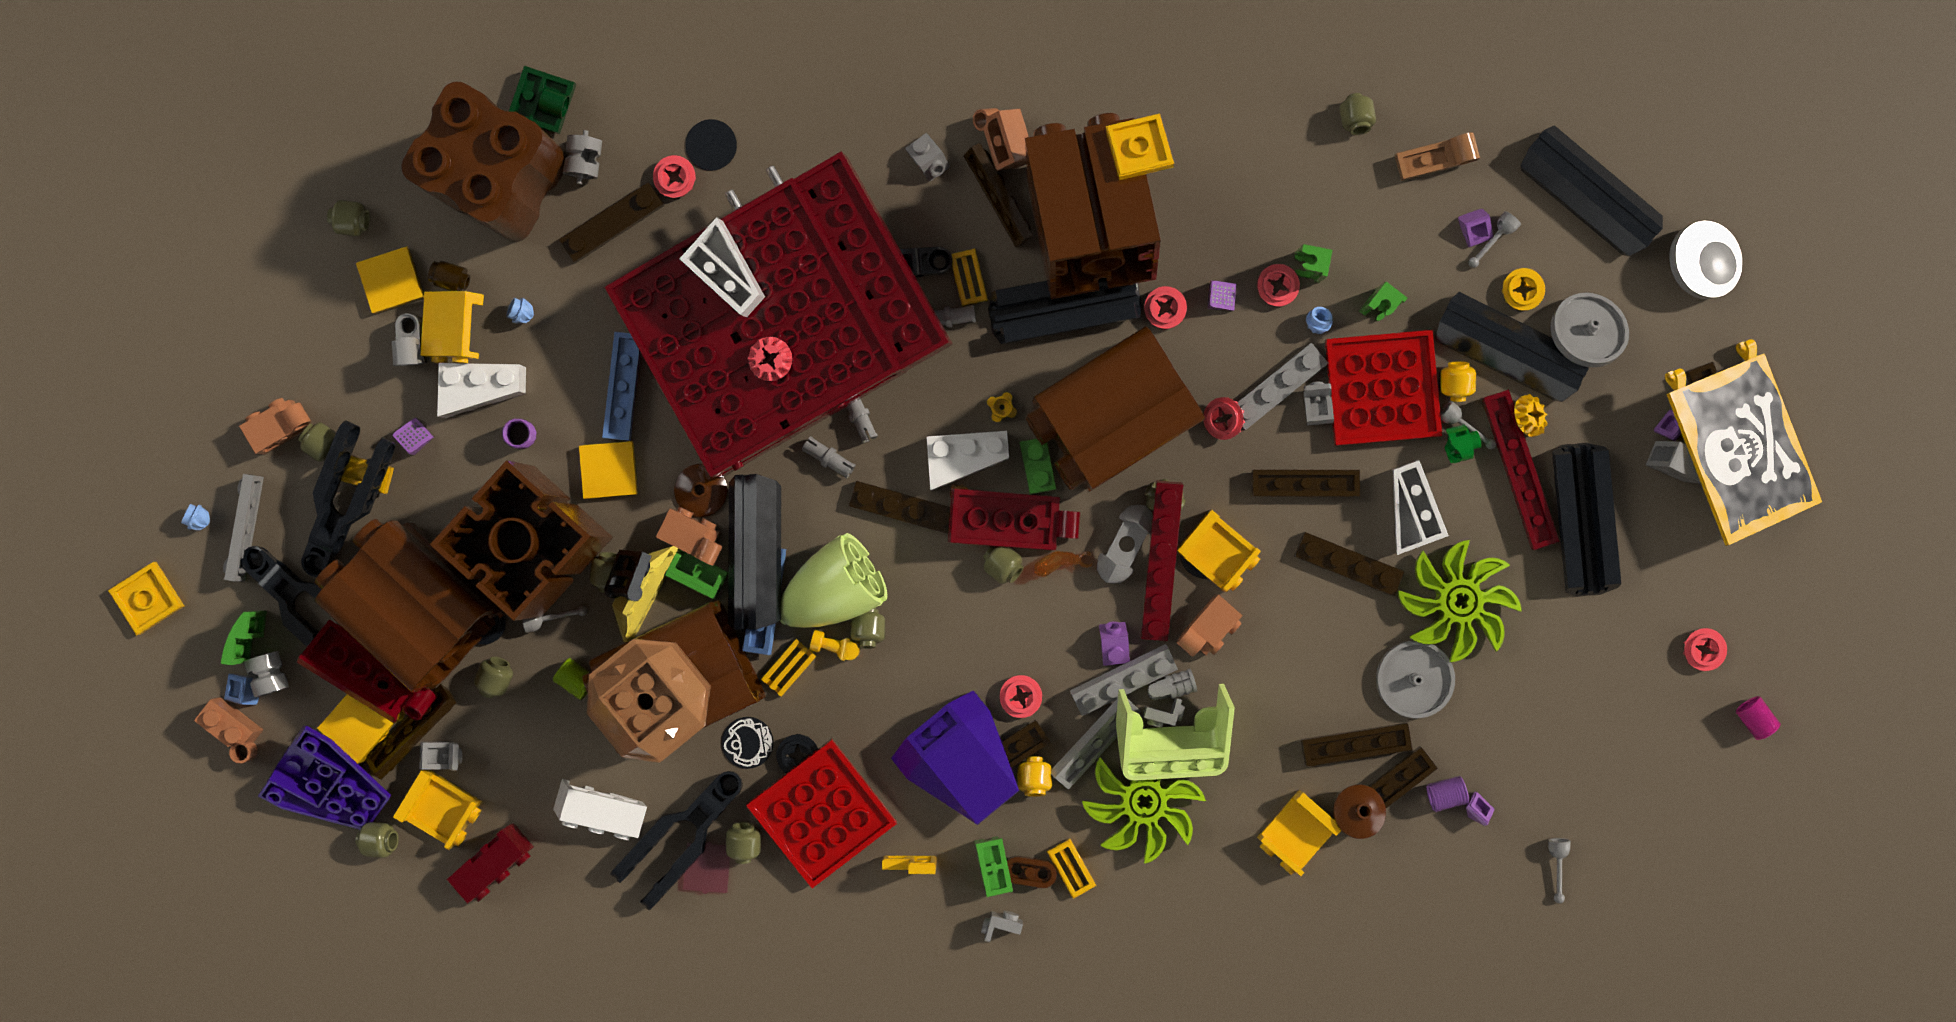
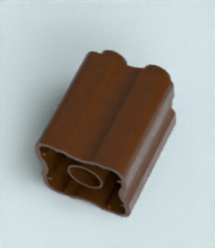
[401,81,567,242]
[1025,326,1205,492]
[315,519,505,693]
[582,601,766,755]

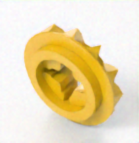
[1502,268,1545,311]
[1514,394,1548,437]

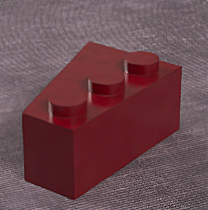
[446,823,534,904]

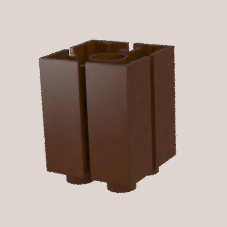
[1025,113,1161,299]
[430,460,613,621]

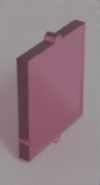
[683,841,730,894]

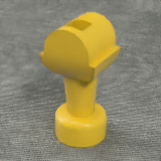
[809,630,860,661]

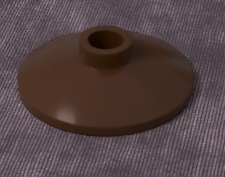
[674,464,728,517]
[1333,785,1386,839]

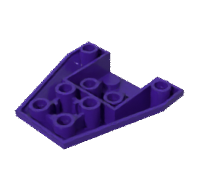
[891,691,1020,825]
[258,726,391,830]

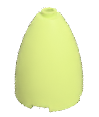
[780,533,887,628]

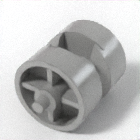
[563,130,602,184]

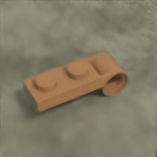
[1395,132,1480,181]

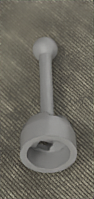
[1468,211,1521,268]
[1440,401,1496,449]
[522,605,588,633]
[1548,838,1571,904]

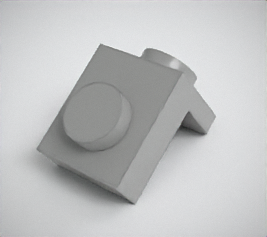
[905,133,950,182]
[1304,382,1334,426]
[1142,698,1185,728]
[419,741,462,771]
[981,911,1023,943]

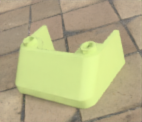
[1116,684,1235,780]

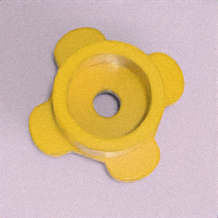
[987,392,1017,422]

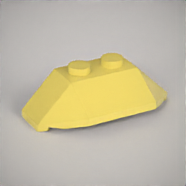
[612,546,680,642]

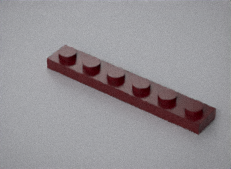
[1481,389,1560,550]
[1141,480,1184,641]

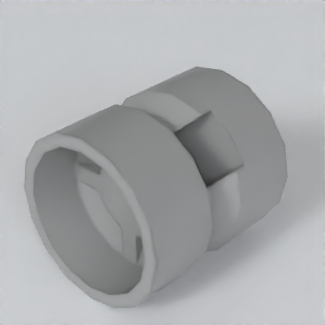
[243,651,289,697]

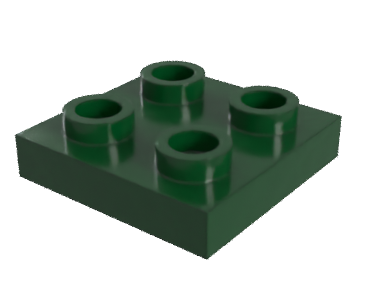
[509,66,576,135]

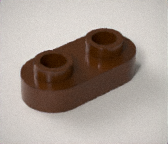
[1007,856,1057,888]

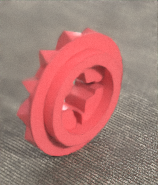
[653,155,696,199]
[1257,264,1300,307]
[1144,286,1187,329]
[747,337,792,381]
[1203,397,1245,440]
[1683,628,1727,671]
[1000,675,1042,718]

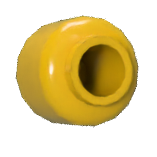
[1441,361,1476,402]
[1017,756,1052,797]

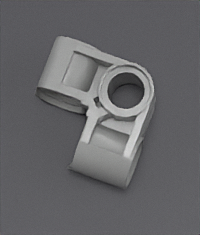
[391,313,428,366]

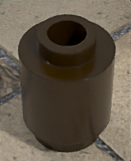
[428,260,471,291]

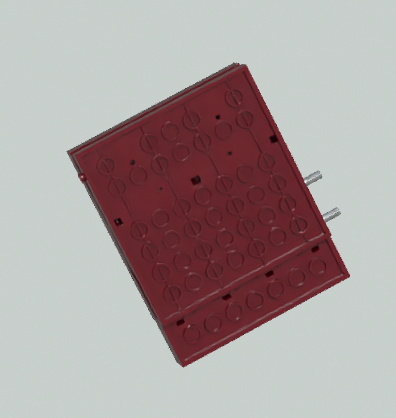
[605,151,953,477]

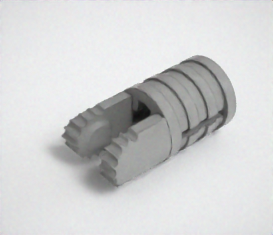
[1147,669,1197,701]

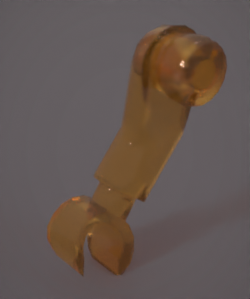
[1034,551,1093,577]

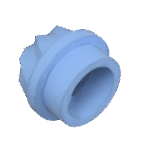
[506,298,534,324]
[1306,307,1333,334]
[181,504,210,530]

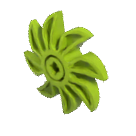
[1398,540,1522,662]
[1082,757,1206,864]

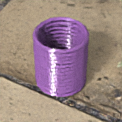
[502,418,536,449]
[1426,776,1469,812]

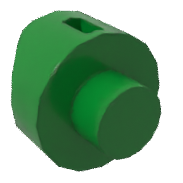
[1444,424,1481,463]

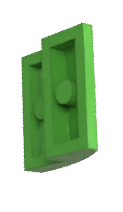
[221,610,267,665]

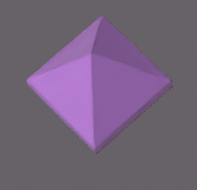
[1654,409,1681,441]
[1466,791,1495,826]

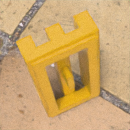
[951,248,988,307]
[761,639,817,697]
[1047,838,1096,899]

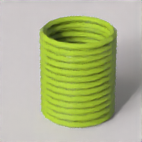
[553,658,590,700]

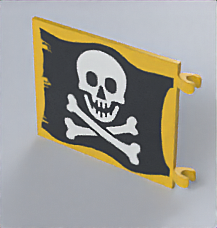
[1665,339,1822,546]

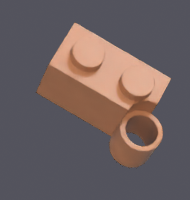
[973,108,1029,171]
[239,398,311,455]
[656,506,723,566]
[1176,594,1243,657]
[194,697,263,763]

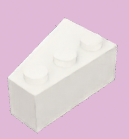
[680,217,765,317]
[437,363,526,419]
[927,431,1009,491]
[1392,460,1449,555]
[553,779,647,840]

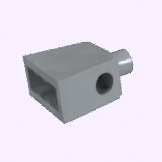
[1646,441,1701,483]

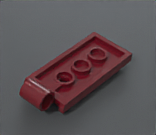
[948,488,1080,550]
[297,619,436,723]

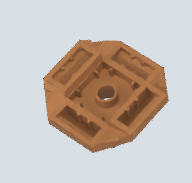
[587,639,711,763]

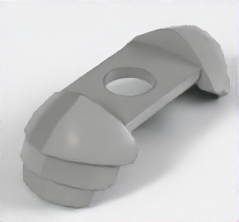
[1097,505,1153,584]

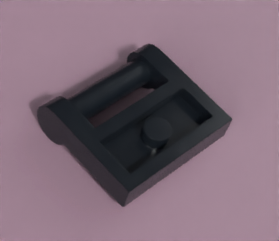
[604,549,651,601]

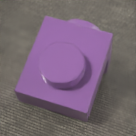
[1099,621,1130,666]

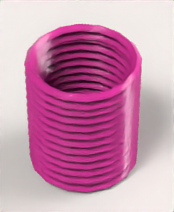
[1736,696,1781,740]

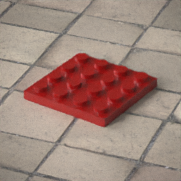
[1325,330,1442,446]
[746,738,897,889]

